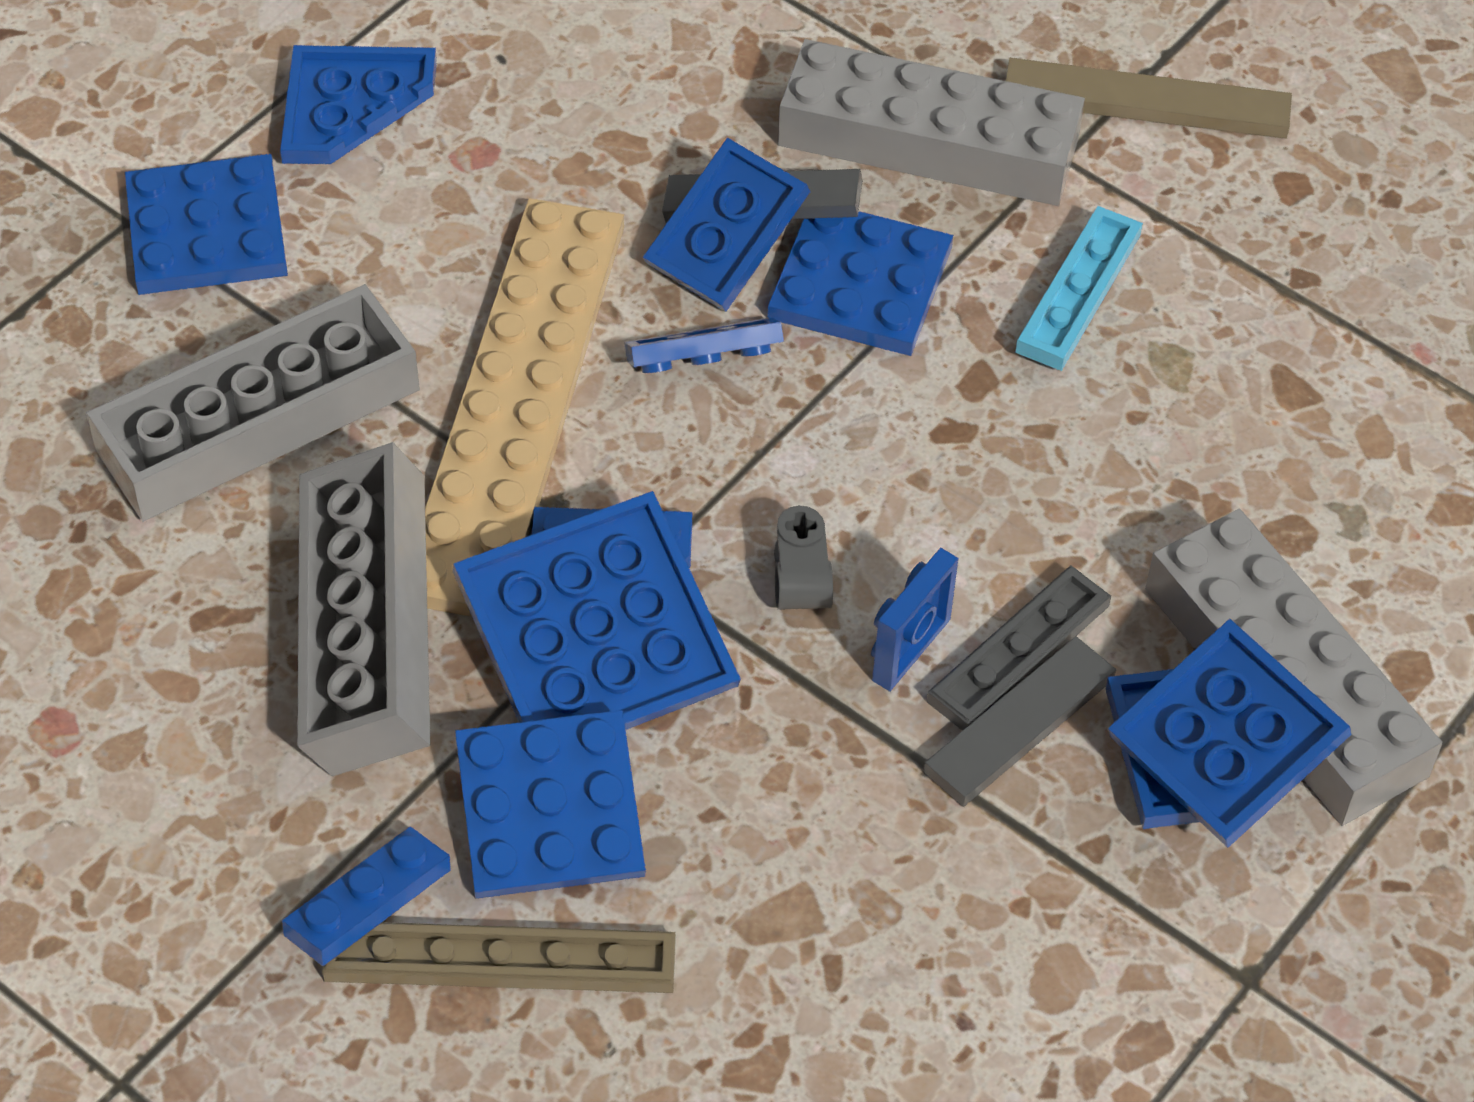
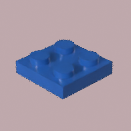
[871,547,959,692]

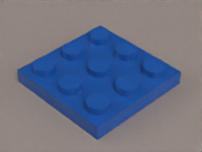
[125,154,288,295]
[767,211,953,356]
[1108,619,1351,848]
[455,710,646,899]

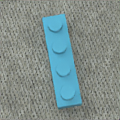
[1015,206,1143,371]

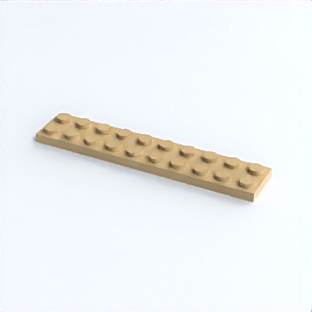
[425,198,624,617]

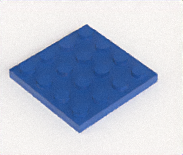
[452,491,741,730]

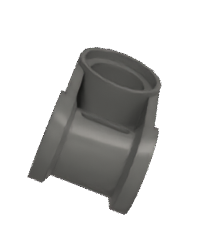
[774,505,833,610]

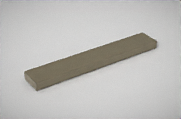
[1006,57,1292,139]
[323,922,676,993]

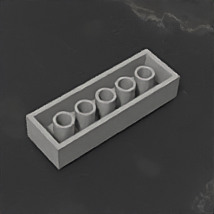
[778,39,1085,206]
[86,284,420,522]
[297,442,430,776]
[1145,508,1443,826]

